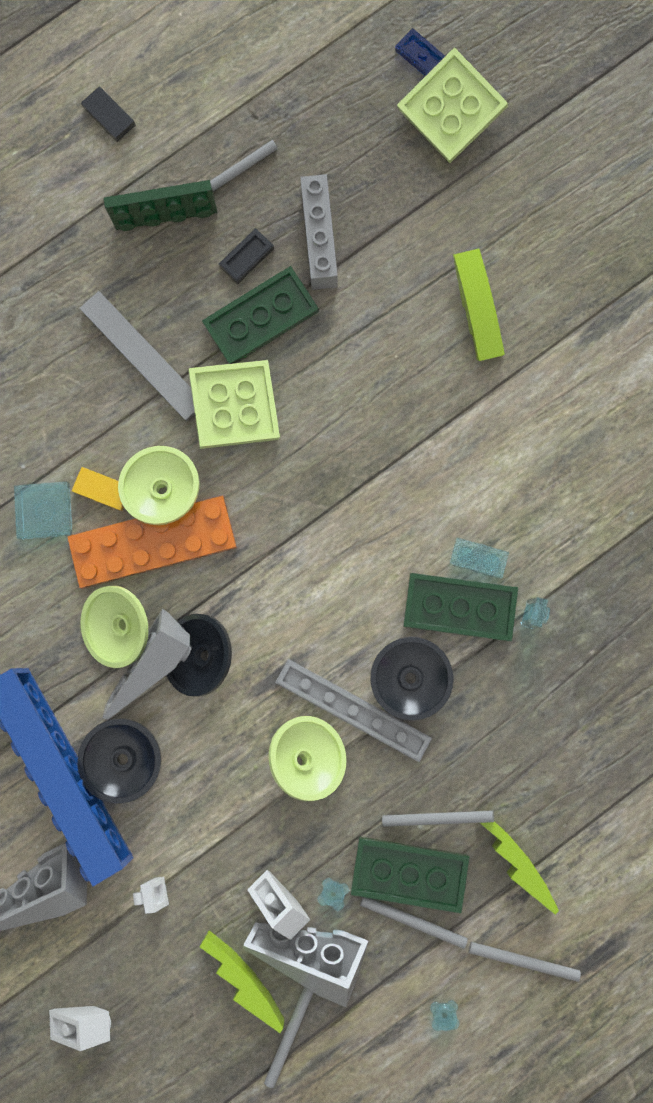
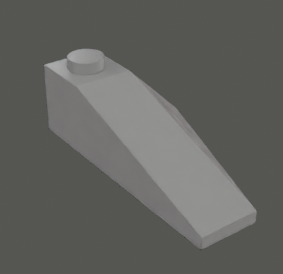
[103,609,191,720]
[0,843,87,931]
[243,922,368,1007]

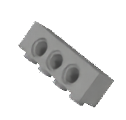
[301,174,338,290]

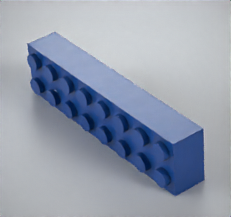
[0,668,134,887]

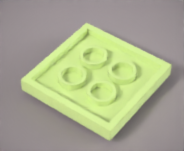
[397,47,508,163]
[188,360,280,449]

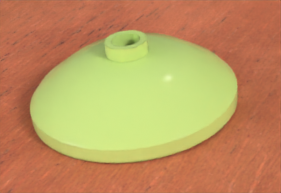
[118,446,200,525]
[80,586,148,668]
[269,716,346,801]

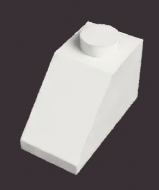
[248,870,310,940]
[49,1006,111,1051]

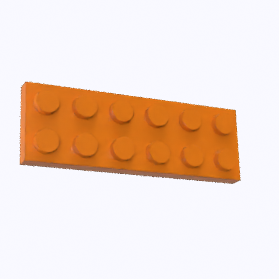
[67,496,237,589]

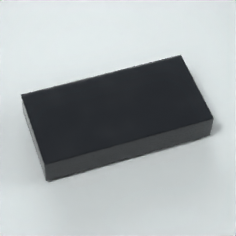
[81,86,136,142]
[219,228,274,284]

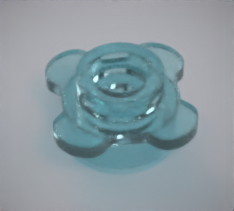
[318,878,349,911]
[430,1000,460,1031]

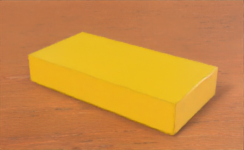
[72,467,124,511]

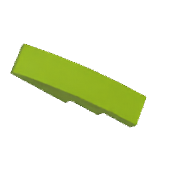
[453,248,505,361]
[480,821,559,915]
[199,930,284,1033]

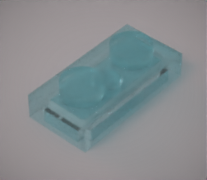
[449,538,509,579]
[521,597,550,629]

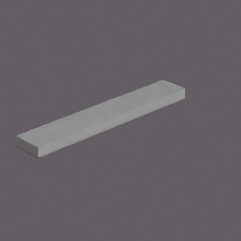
[80,291,195,422]
[275,659,432,762]

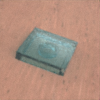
[14,482,72,540]

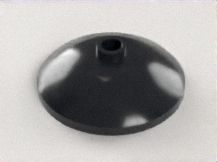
[166,613,232,697]
[370,637,454,720]
[77,718,162,804]

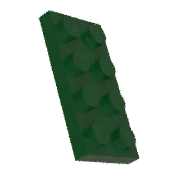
[103,180,218,231]
[202,266,319,364]
[403,573,518,642]
[350,837,470,913]

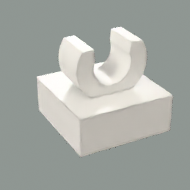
[133,877,169,914]

